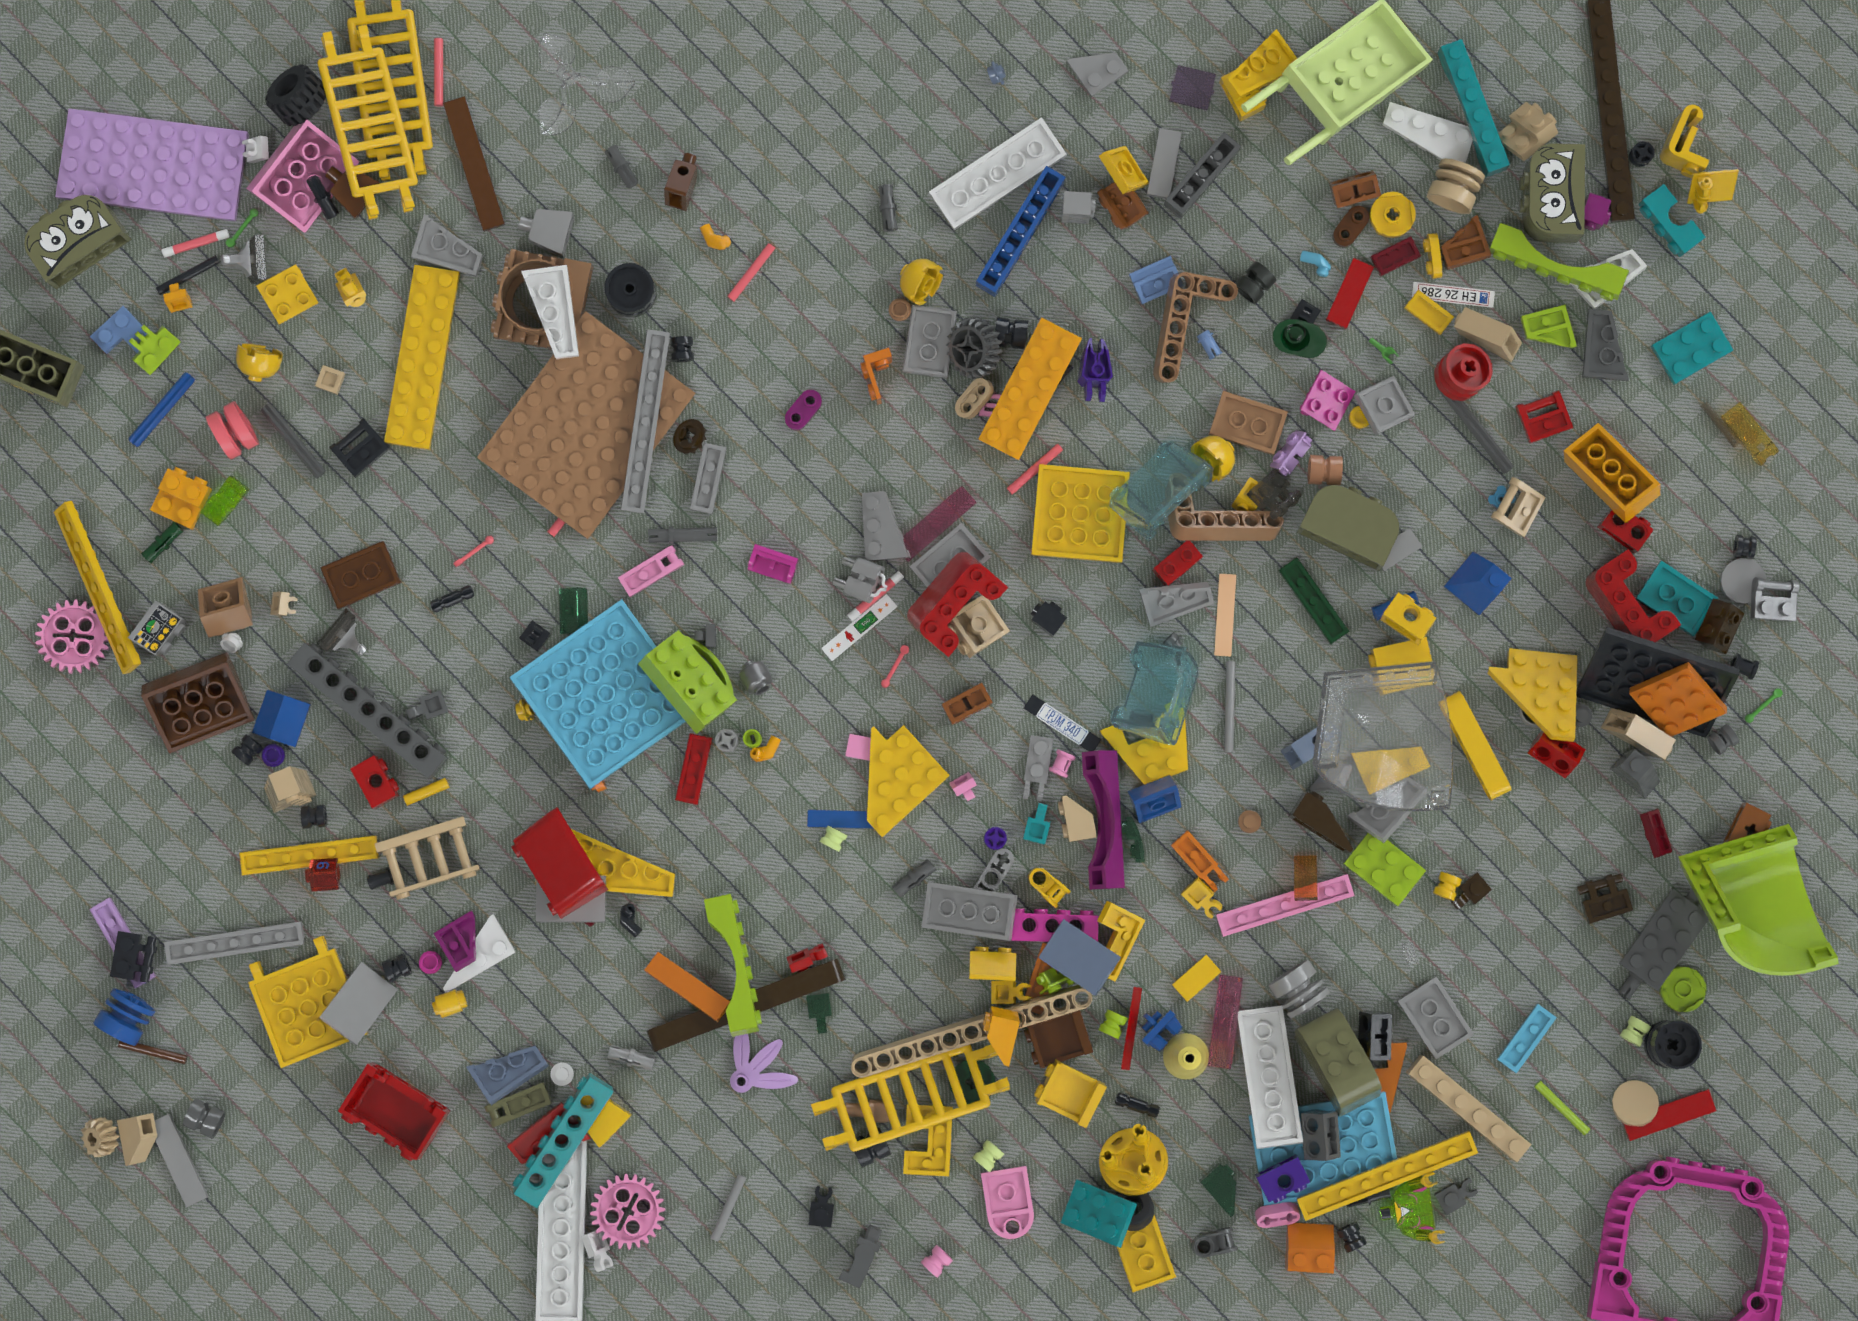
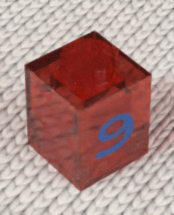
[305,858,341,892]

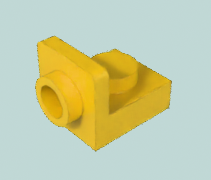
[1231,477,1269,511]

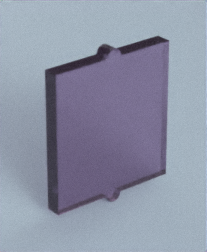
[1169,65,1216,110]

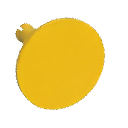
[1099,1124,1168,1196]

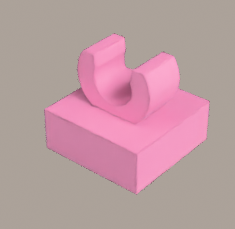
[949,772,977,801]

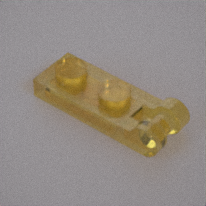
[1721,402,1779,466]

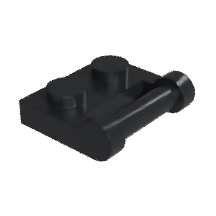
[329,418,390,478]

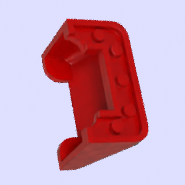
[511,807,608,919]

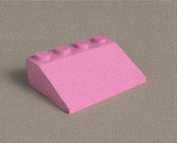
[246,119,360,233]

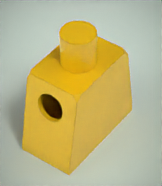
[578,1095,632,1148]

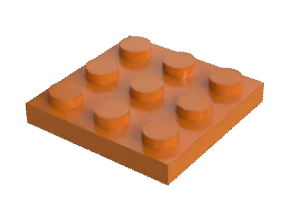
[1629,662,1727,737]

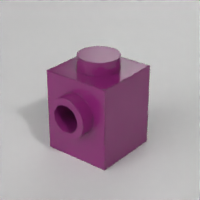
[1584,193,1611,231]

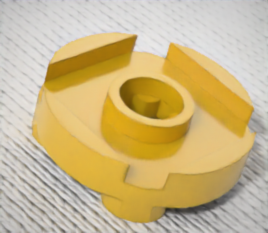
[1369,192,1416,238]

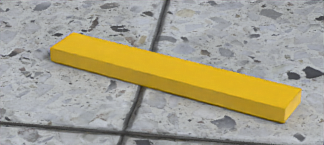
[239,835,379,876]

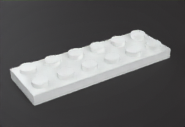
[929,117,1067,230]
[1237,1005,1303,1149]

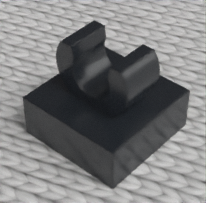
[1290,299,1321,323]
[519,620,551,652]

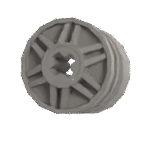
[1268,959,1330,1018]

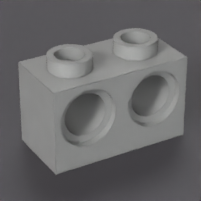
[1061,191,1096,224]

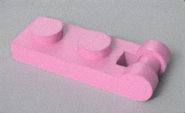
[618,545,685,598]

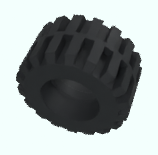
[265,64,326,126]

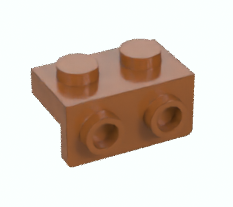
[1097,182,1149,230]

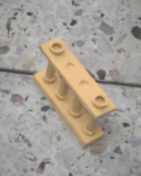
[375,817,480,900]

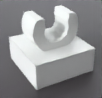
[242,136,269,163]

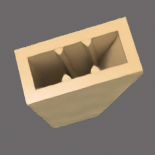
[1454,307,1522,362]
[1601,708,1676,760]

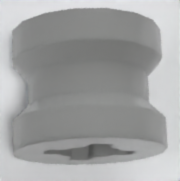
[715,729,739,752]

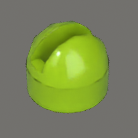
[743,729,762,748]

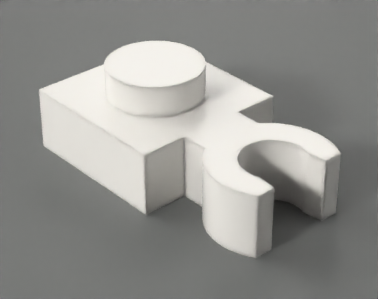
[581,1230,613,1272]

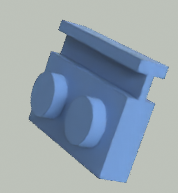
[1128,256,1184,304]

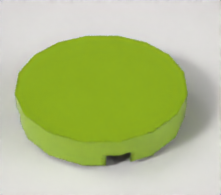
[1660,967,1706,1012]

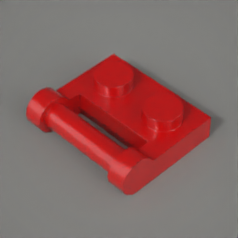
[1515,390,1574,444]

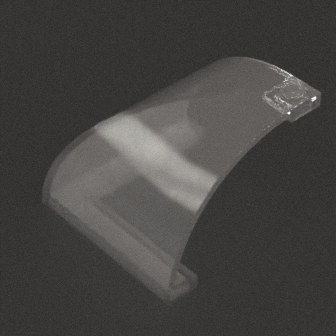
[1313,661,1453,812]

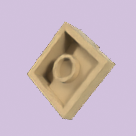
[1498,102,1559,161]
[947,595,1010,659]

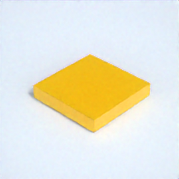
[1098,146,1149,194]

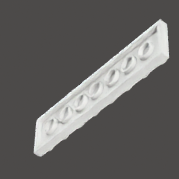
[535,1140,587,1321]

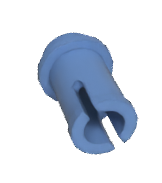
[1197,330,1223,360]

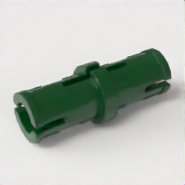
[141,521,184,564]

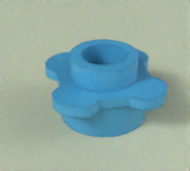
[1488,486,1516,509]

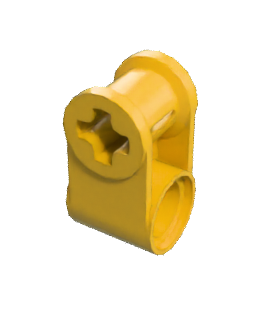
[1028,868,1071,909]

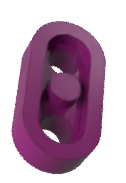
[785,390,822,431]

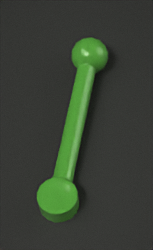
[226,208,258,248]
[1745,688,1783,723]

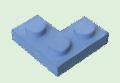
[90,306,147,354]

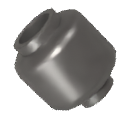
[739,660,772,695]

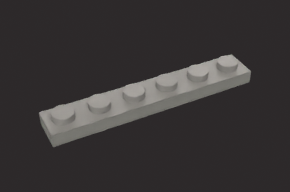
[164,922,305,965]

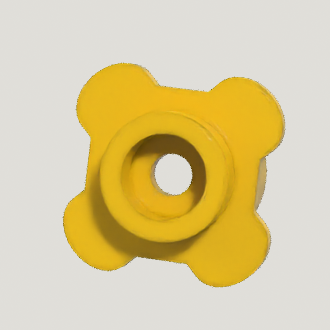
[515,699,535,721]

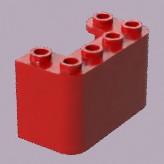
[1585,549,1681,642]
[907,552,1008,657]
[338,1062,451,1161]

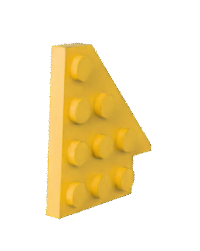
[1487,648,1577,742]
[867,725,950,837]

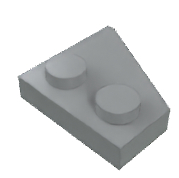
[1067,52,1129,98]

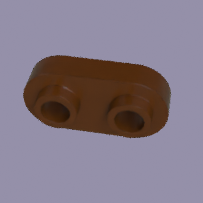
[1332,206,1369,248]

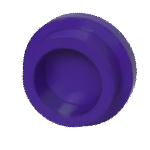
[262,744,285,767]

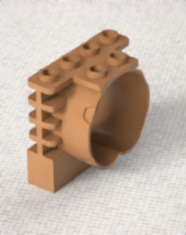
[491,249,594,351]

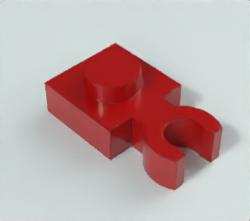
[786,943,828,973]

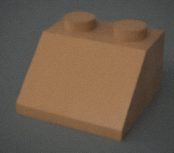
[198,577,253,638]

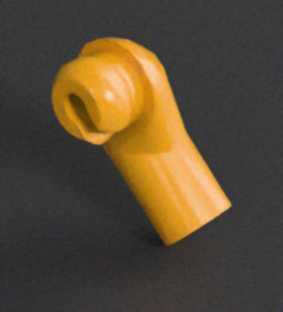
[700,224,731,250]
[750,735,781,762]

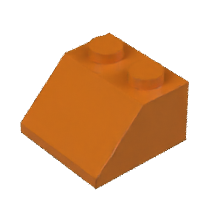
[1285,1223,1335,1274]

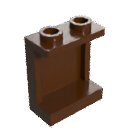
[1023,1010,1093,1069]

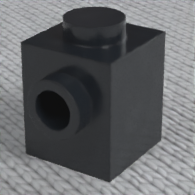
[1030,601,1067,637]

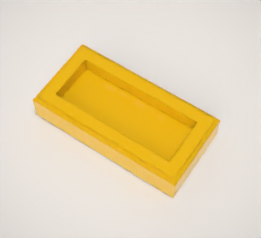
[1404,290,1454,335]
[1172,955,1221,1002]

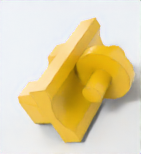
[334,268,367,307]

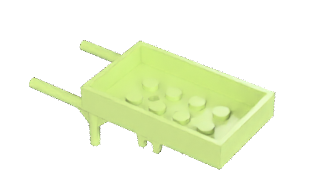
[1241,0,1433,165]

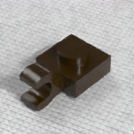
[1451,872,1492,910]

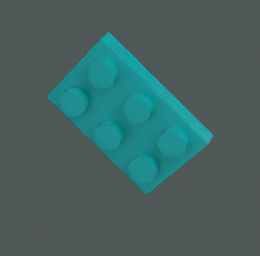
[1651,311,1734,385]
[1635,560,1719,637]
[1060,1179,1137,1248]

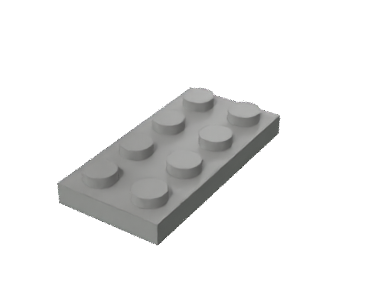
[921,882,1017,941]

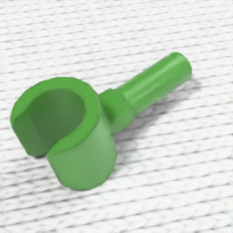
[1369,337,1399,364]

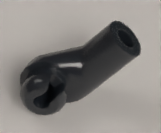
[620,903,642,938]

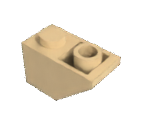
[1058,796,1097,842]
[117,1113,157,1166]

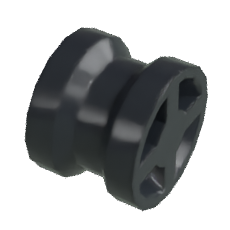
[1629,141,1655,167]
[1733,534,1757,559]

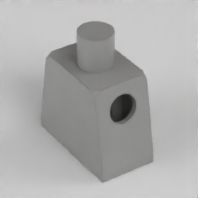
[518,209,575,258]

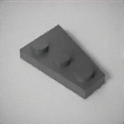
[1582,309,1629,381]

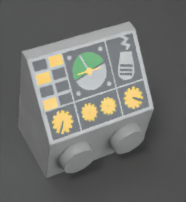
[128,600,187,657]

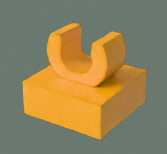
[163,283,193,313]

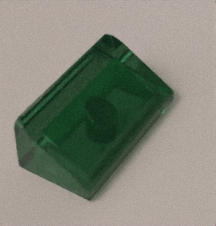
[559,587,588,634]

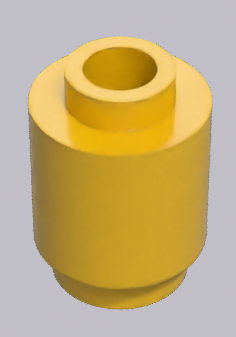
[432,989,468,1018]

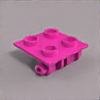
[1300,369,1356,431]

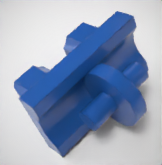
[1142,1010,1183,1052]

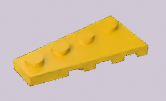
[1223,29,1298,101]

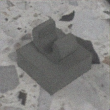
[695,624,716,649]

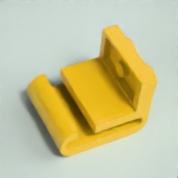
[1660,104,1709,178]

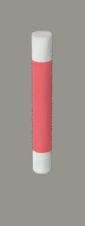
[162,229,230,258]
[847,571,904,622]

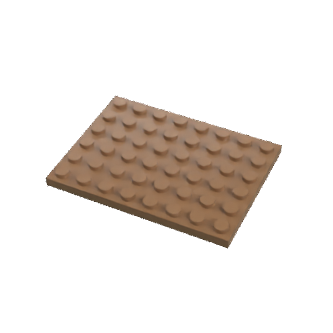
[477,311,695,539]

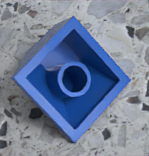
[1444,552,1512,615]

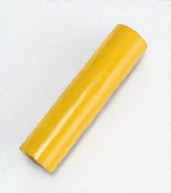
[403,778,450,806]

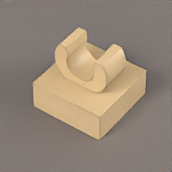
[270,592,297,616]

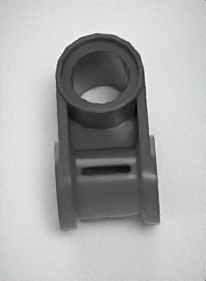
[1191,1227,1238,1258]

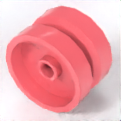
[206,401,259,460]

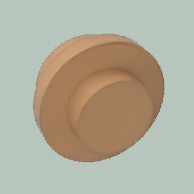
[889,298,911,321]
[1238,810,1261,833]

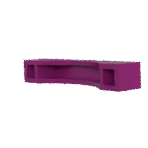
[1082,750,1125,890]

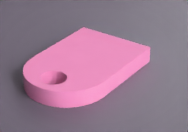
[981,1166,1034,1239]

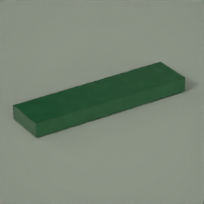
[1278,557,1350,645]

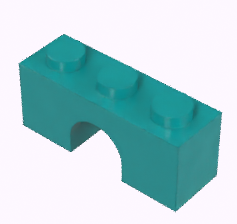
[1638,184,1706,257]

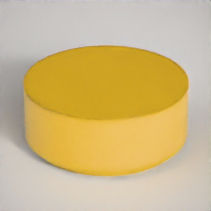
[1349,406,1369,429]

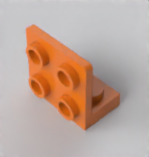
[860,348,892,405]

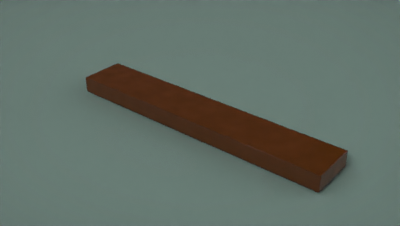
[443,96,505,232]

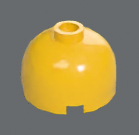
[900,258,943,305]
[236,343,283,382]
[1191,435,1235,482]

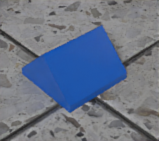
[252,690,311,747]
[1127,775,1182,823]

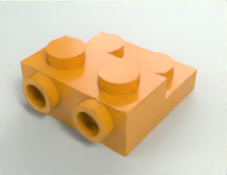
[150,467,212,530]

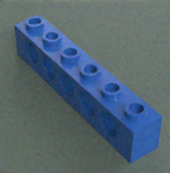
[976,166,1066,297]

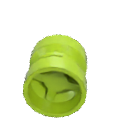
[1098,1009,1128,1039]

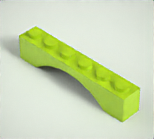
[1490,223,1629,301]
[704,894,762,1037]

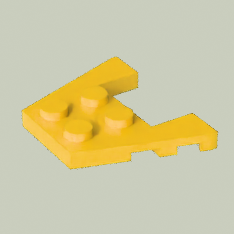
[1100,698,1188,785]

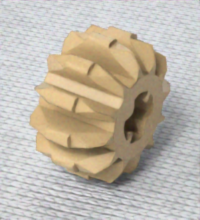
[80,1117,120,1157]

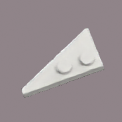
[443,914,516,993]

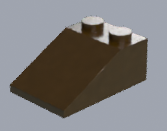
[1288,791,1353,854]

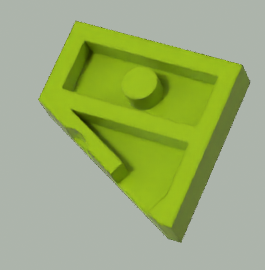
[1520,305,1577,349]

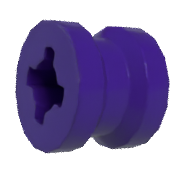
[984,827,1007,850]

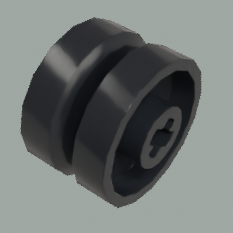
[605,263,656,317]

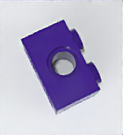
[1255,1154,1310,1203]

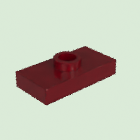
[1370,236,1421,277]
[1640,809,1672,858]

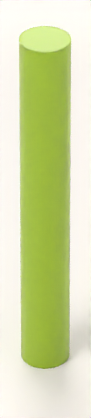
[1534,1080,1590,1135]

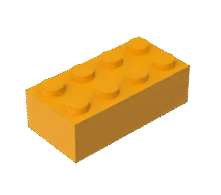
[1563,423,1661,523]

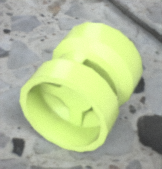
[1619,1016,1651,1047]
[972,1140,1004,1172]

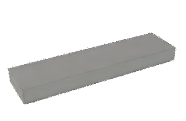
[155,1114,209,1208]

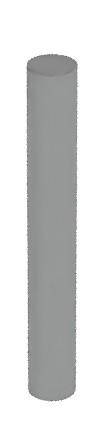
[710,1174,746,1242]

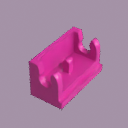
[748,544,799,584]

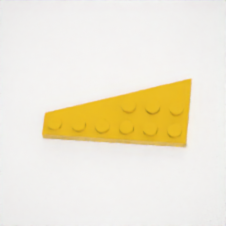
[542,816,675,897]

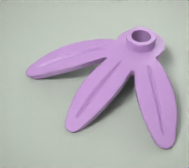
[730,1034,798,1093]

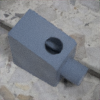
[1281,725,1336,770]

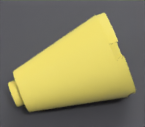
[1163,1033,1209,1080]

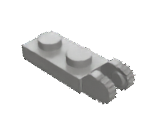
[1023,735,1053,802]

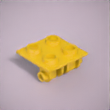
[1687,169,1739,214]
[256,264,319,324]

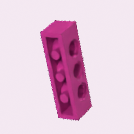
[1011,908,1099,942]

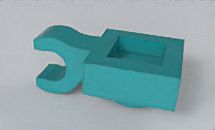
[1023,803,1051,844]

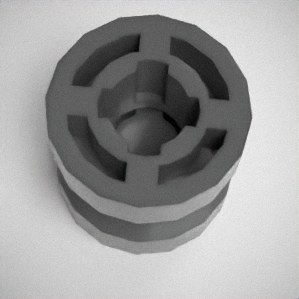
[1707,724,1739,755]

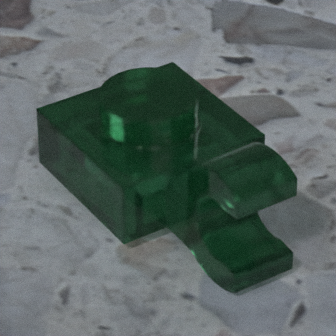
[806,993,832,1034]

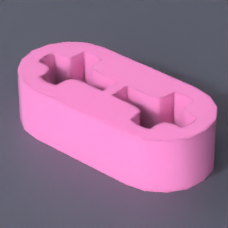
[1255,1202,1300,1228]

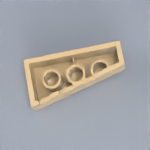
[264,766,316,813]

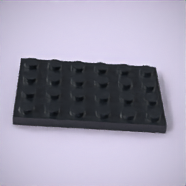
[1576,627,1740,738]

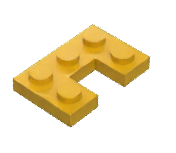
[1097,901,1145,982]
[903,1104,953,1176]

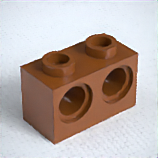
[1329,170,1381,209]
[941,683,993,726]

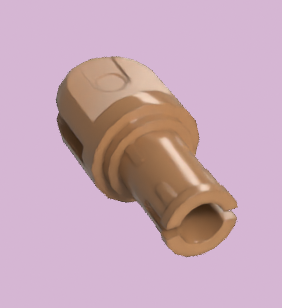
[845,1099,889,1123]

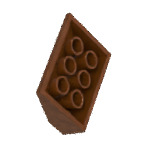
[141,652,255,754]

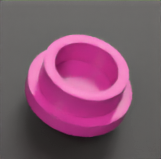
[419,951,442,974]

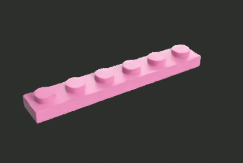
[1216,874,1354,937]

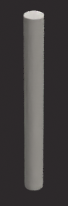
[1224,661,1236,753]

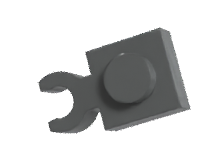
[1434,1179,1478,1215]

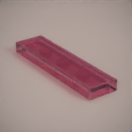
[903,486,977,562]
[1207,974,1243,1069]

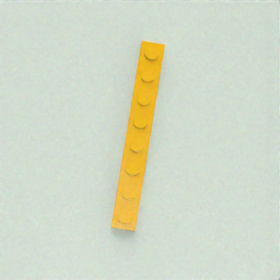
[54,501,141,674]
[1296,1131,1478,1221]

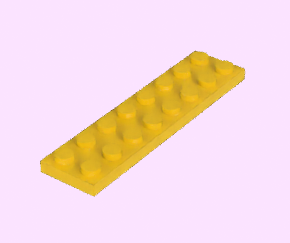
[384,265,460,450]

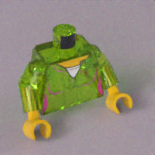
[1379,1172,1445,1244]

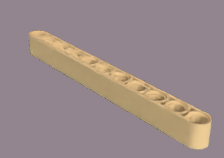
[851,985,1092,1078]

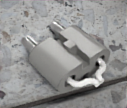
[833,557,888,603]

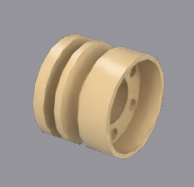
[1426,158,1485,214]

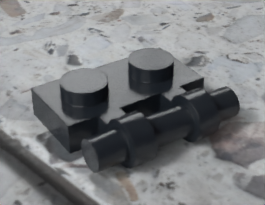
[110,931,157,983]

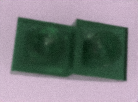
[1121,816,1145,863]

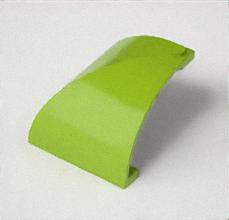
[1678,824,1839,976]

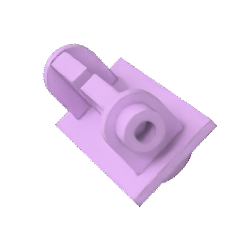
[1270,430,1312,477]

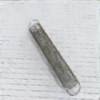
[1698,397,1743,452]

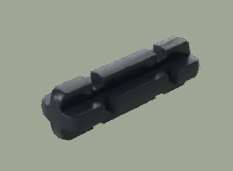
[430,585,474,613]
[1115,1093,1160,1118]

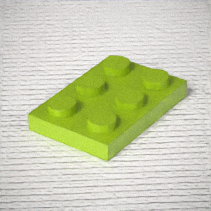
[1343,832,1426,907]

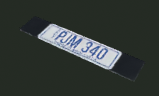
[1024,695,1101,751]

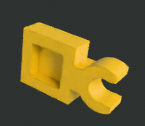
[1181,877,1222,919]
[991,981,1031,1004]

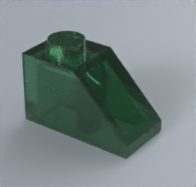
[1199,1163,1236,1217]

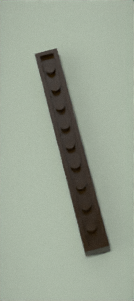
[1586,0,1635,223]

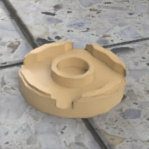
[1612,1080,1659,1127]

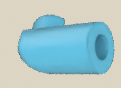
[1300,250,1331,277]

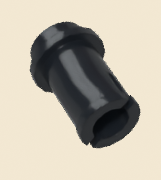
[367,867,394,890]

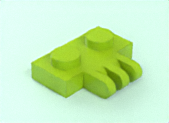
[129,324,181,375]

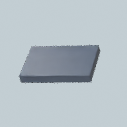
[1038,919,1121,996]

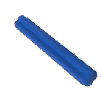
[128,372,195,447]

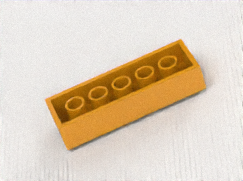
[978,317,1082,460]

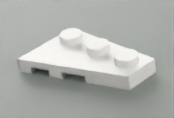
[1570,249,1647,309]

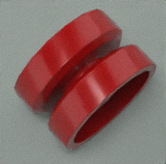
[1434,343,1493,401]

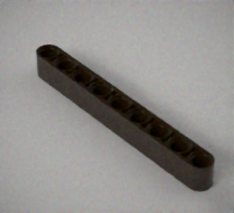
[646,958,846,1052]

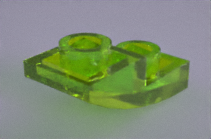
[200,475,249,526]

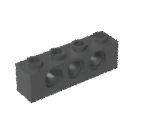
[1164,132,1241,219]

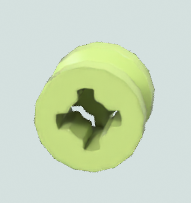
[819,826,847,852]

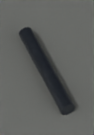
[156,255,220,295]

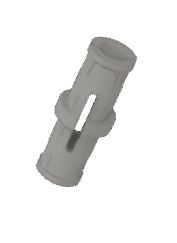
[607,1044,656,1071]

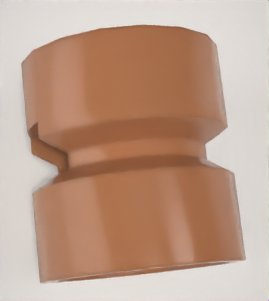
[1307,455,1343,486]

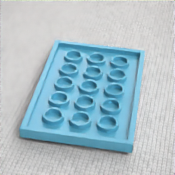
[1248,1091,1397,1206]

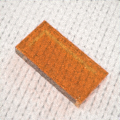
[1294,855,1318,901]

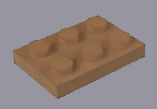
[1209,391,1288,456]

